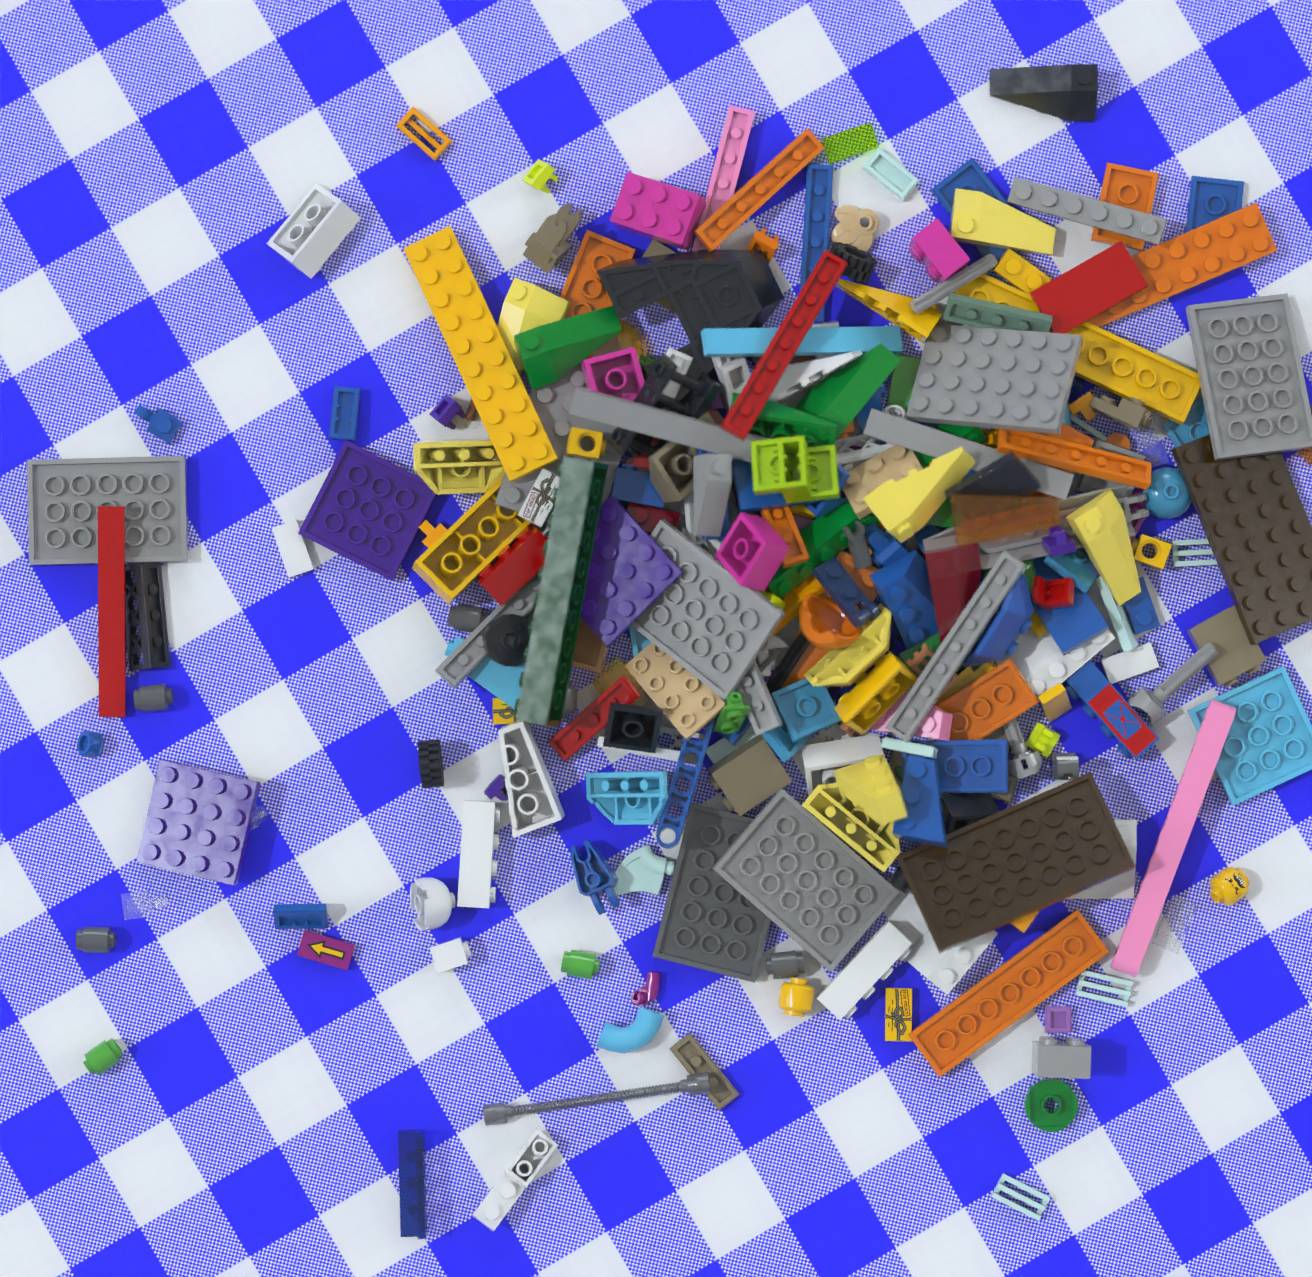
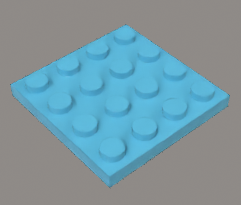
[1187,666,1312,806]

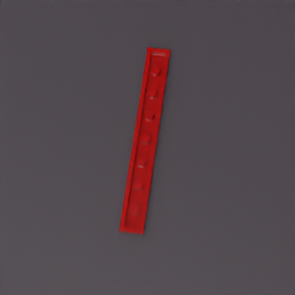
[720,250,848,442]
[97,506,126,717]

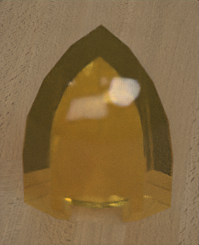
[616,319,648,356]

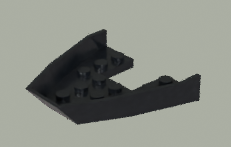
[597,249,784,412]

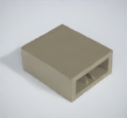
[1186,605,1266,688]
[708,735,792,817]

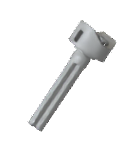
[1128,641,1219,726]
[1002,718,1043,779]

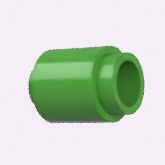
[561,949,600,980]
[83,1038,124,1076]

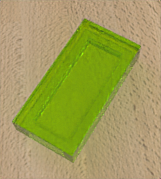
[821,122,879,165]

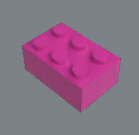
[610,172,707,251]

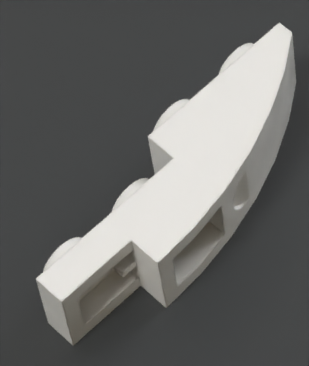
[711,357,751,413]
[472,1129,558,1231]

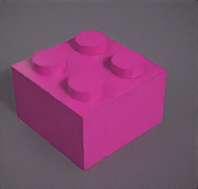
[909,218,970,283]
[581,347,645,402]
[715,512,790,591]

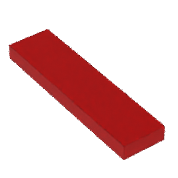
[548,675,642,762]

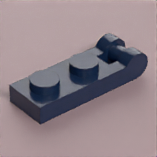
[812,557,880,628]

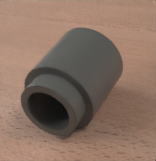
[448,604,487,632]
[133,684,174,712]
[76,926,116,953]
[765,950,805,980]

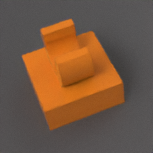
[747,228,780,264]

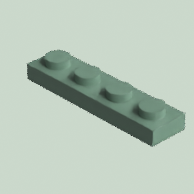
[943,293,1053,333]

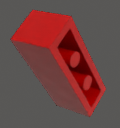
[476,525,548,606]

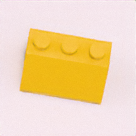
[834,652,918,735]

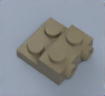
[1089,395,1154,433]

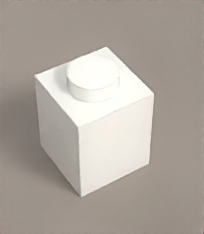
[430,937,472,973]

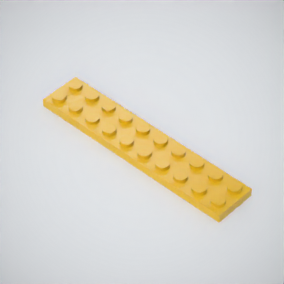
[403,226,559,483]
[944,265,1200,425]

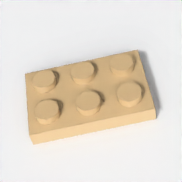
[842,445,922,519]

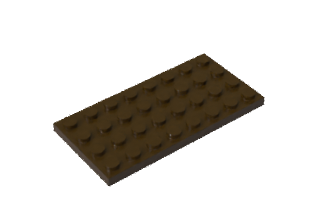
[1171,434,1312,645]
[896,772,1136,954]

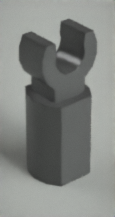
[842,520,873,569]

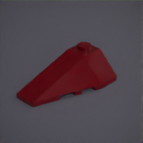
[924,542,982,645]

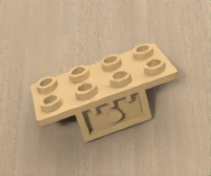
[625,642,726,740]

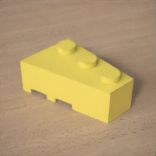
[833,754,907,825]

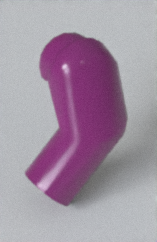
[631,972,660,1007]

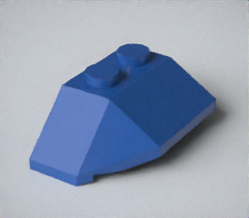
[961,574,1034,667]

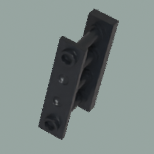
[608,353,721,461]

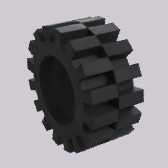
[830,242,877,282]
[418,739,444,788]

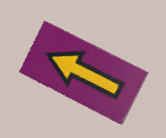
[297,930,355,970]

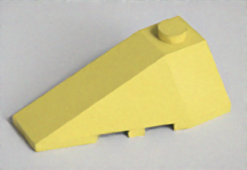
[949,188,1056,255]
[498,278,570,374]
[863,447,976,543]
[1065,488,1141,606]

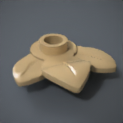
[831,205,879,253]

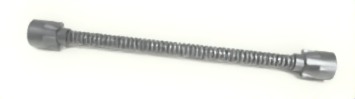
[483,1072,711,1126]

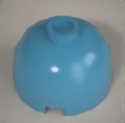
[1141,467,1192,519]

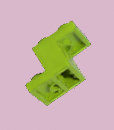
[751,435,840,504]

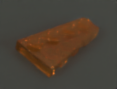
[950,494,1060,547]

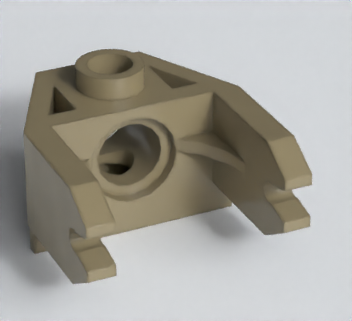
[523,202,582,274]

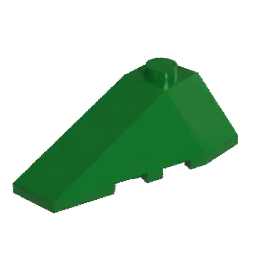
[794,343,901,443]
[730,393,837,447]

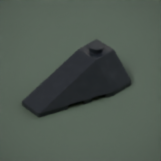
[990,64,1098,122]

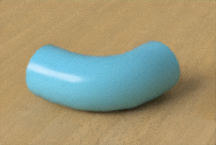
[596,1007,664,1054]

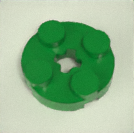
[1024,1078,1078,1132]

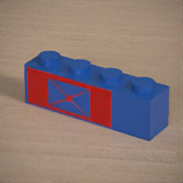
[1064,660,1160,760]

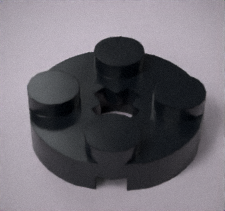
[482,614,531,666]

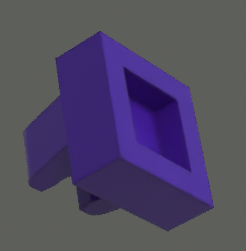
[429,395,466,430]
[1041,524,1076,557]

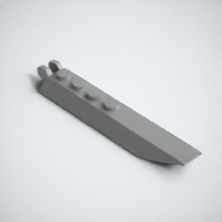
[923,484,1150,569]

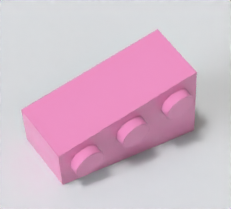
[869,691,953,741]

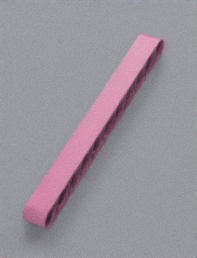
[1110,699,1237,977]

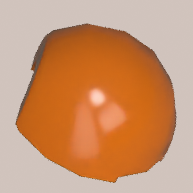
[798,592,862,651]

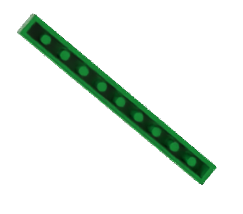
[767,424,987,598]

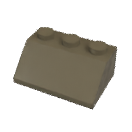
[649,412,715,502]

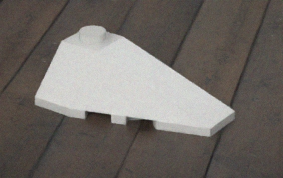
[768,350,863,404]

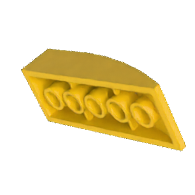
[412,477,532,605]

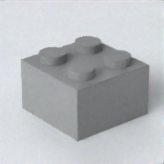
[1032,1036,1091,1079]

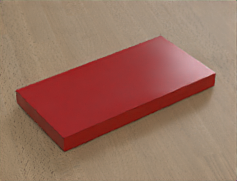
[1029,241,1148,334]

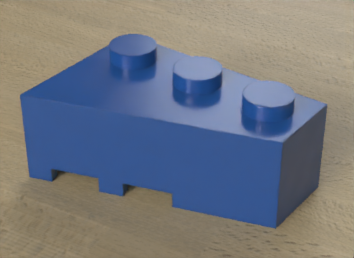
[892,756,948,848]

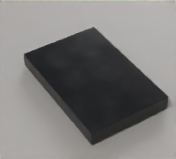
[945,451,1041,520]

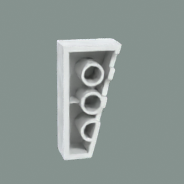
[498,721,565,838]

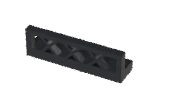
[126,562,171,671]

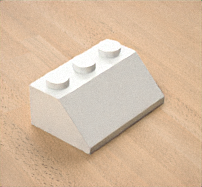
[267,183,361,279]
[801,733,883,797]
[905,930,998,995]

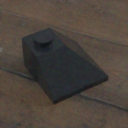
[603,702,663,753]

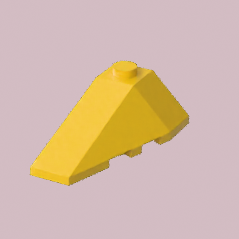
[836,279,942,343]

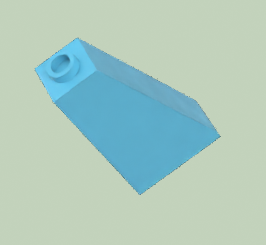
[445,636,526,709]

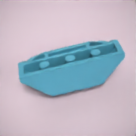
[586,770,668,825]

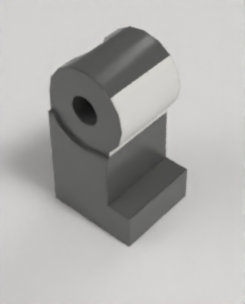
[1051,753,1079,780]

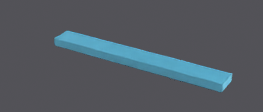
[701,326,903,357]

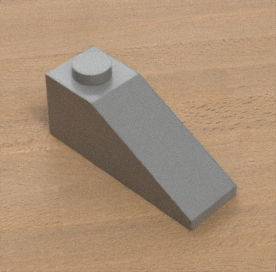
[693,453,732,537]

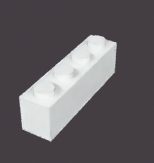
[457,800,501,908]
[816,920,912,1020]

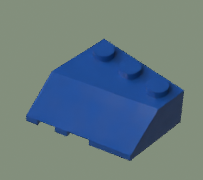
[869,550,938,649]

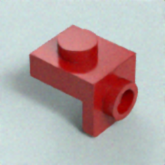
[1031,576,1075,610]

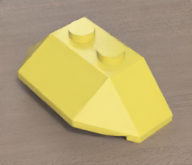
[413,439,505,495]
[804,603,892,686]
[802,783,900,873]

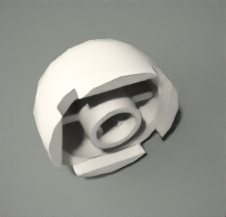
[410,877,456,931]

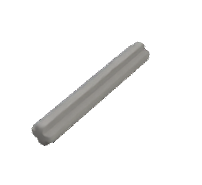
[910,254,998,314]

